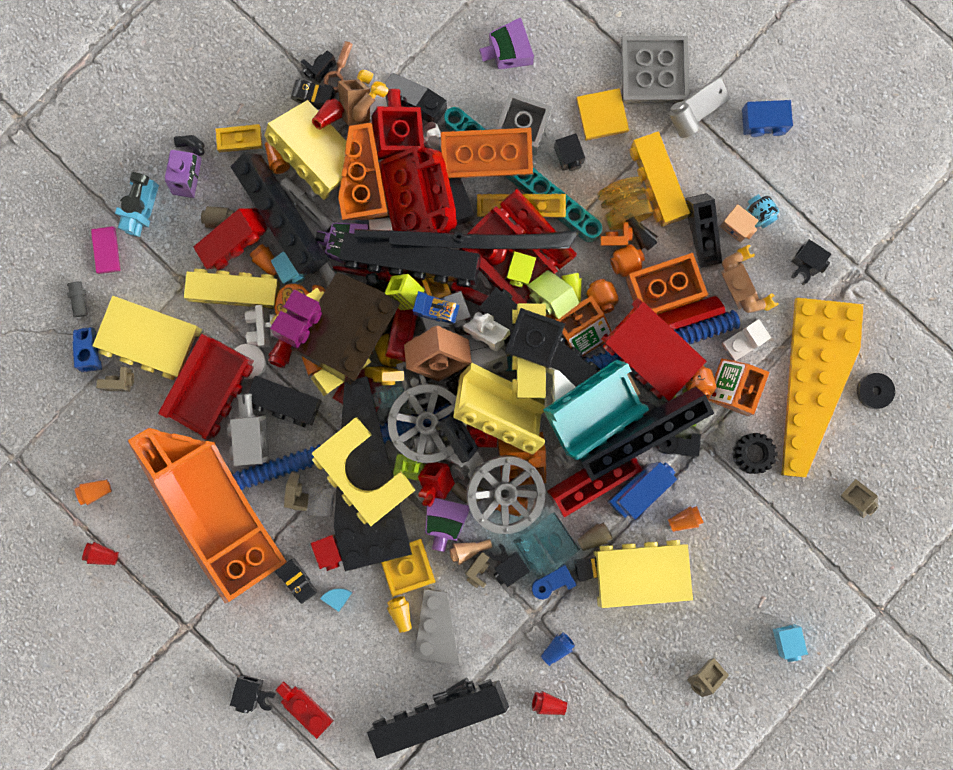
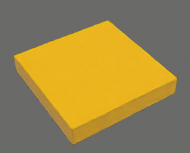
[576,88,629,141]
[381,538,436,597]

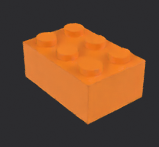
[625,253,708,314]

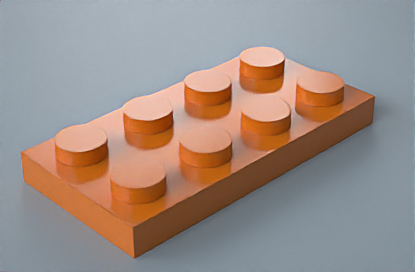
[441,128,533,178]

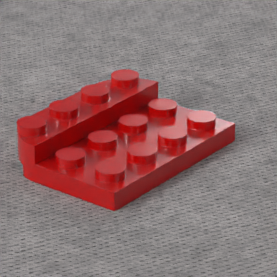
[379,147,457,233]

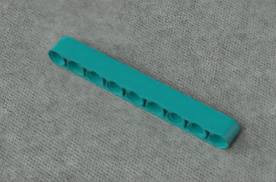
[444,107,602,243]

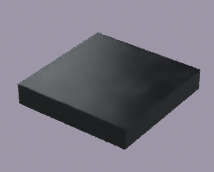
[505,308,565,369]

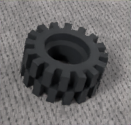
[733,433,778,474]

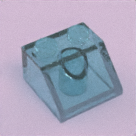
[513,512,580,579]

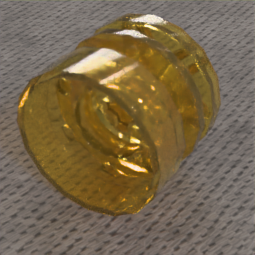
[597,176,654,231]

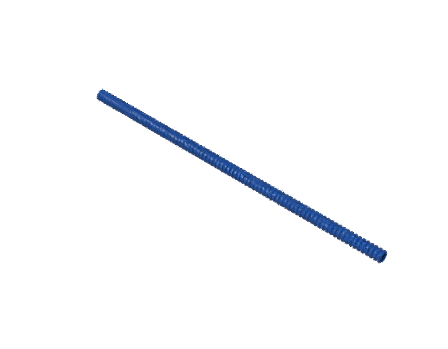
[231,310,740,490]

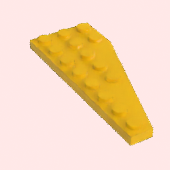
[781,298,864,478]

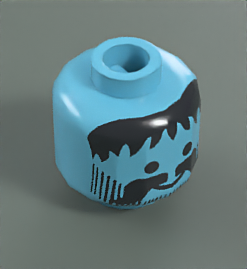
[746,194,779,228]

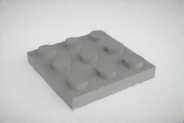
[621,36,689,103]

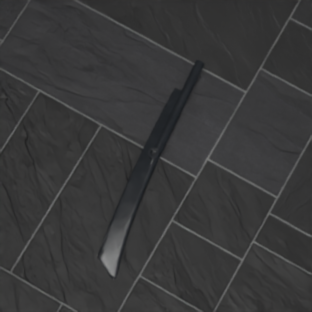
[354,229,579,249]

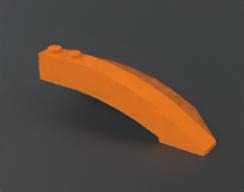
[128,428,287,604]

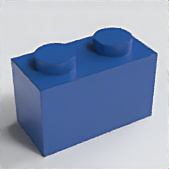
[742,100,793,137]

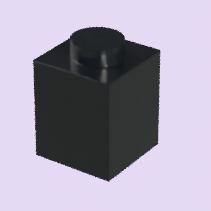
[554,133,585,171]

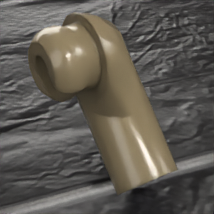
[451,481,484,503]

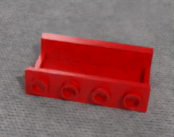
[458,206,558,304]
[601,298,707,401]
[158,334,254,440]

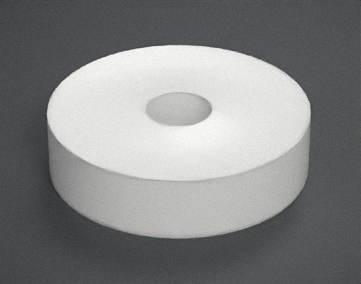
[235,344,266,380]

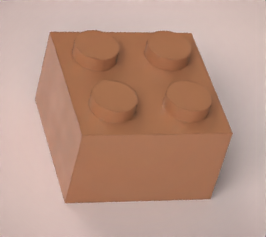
[404,326,472,381]

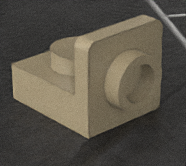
[96,367,134,392]
[284,472,311,511]
[841,479,879,518]
[465,551,490,588]
[687,658,729,697]

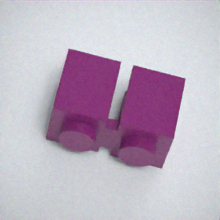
[270,289,322,349]

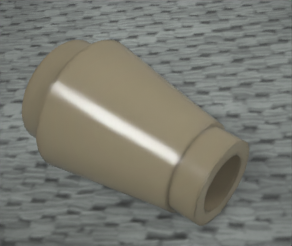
[577,522,613,551]

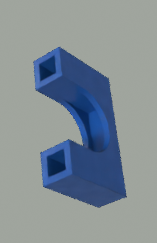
[607,462,677,520]

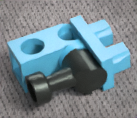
[115,172,159,237]

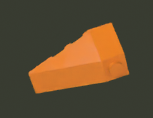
[338,123,388,220]

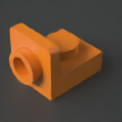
[600,222,633,246]

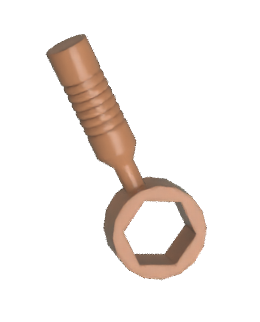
[324,41,353,93]

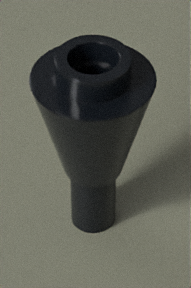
[624,213,658,251]
[433,677,475,703]

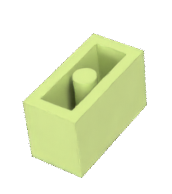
[527,270,579,319]

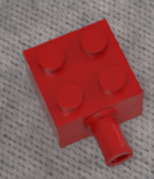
[371,89,424,159]

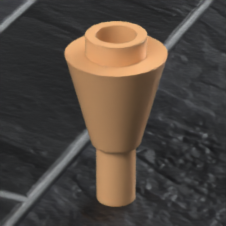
[449,539,492,565]

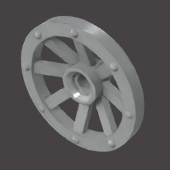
[388,384,467,463]
[467,455,545,534]

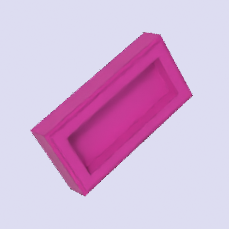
[91,226,121,274]

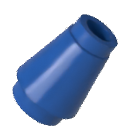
[541,632,575,666]

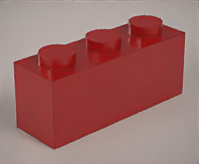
[193,208,265,270]

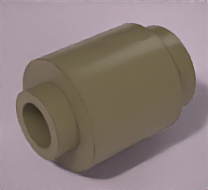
[201,206,235,229]

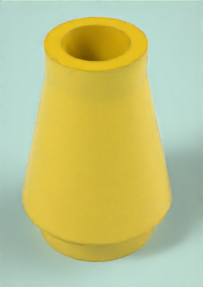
[387,596,412,633]

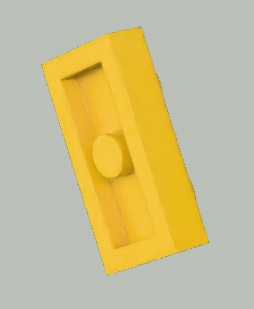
[215,124,263,153]
[365,366,404,385]

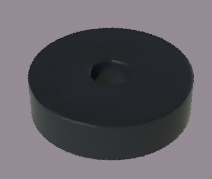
[857,373,895,409]

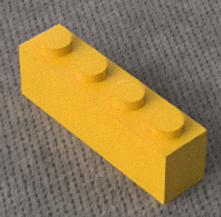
[629,131,690,227]

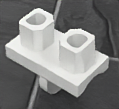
[245,305,276,348]
[463,312,510,352]

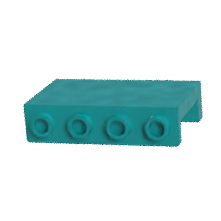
[543,360,649,460]

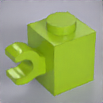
[393,454,427,481]

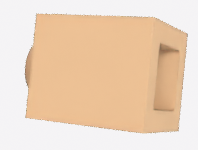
[719,204,759,243]

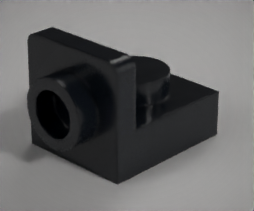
[300,50,336,83]

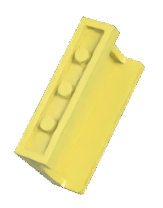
[264,100,347,200]
[93,295,202,380]
[453,363,545,455]
[593,540,693,608]

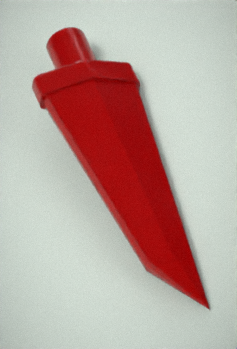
[332,266,393,282]

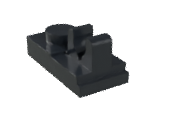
[435,411,478,463]

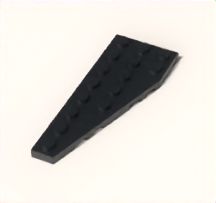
[334,376,412,572]

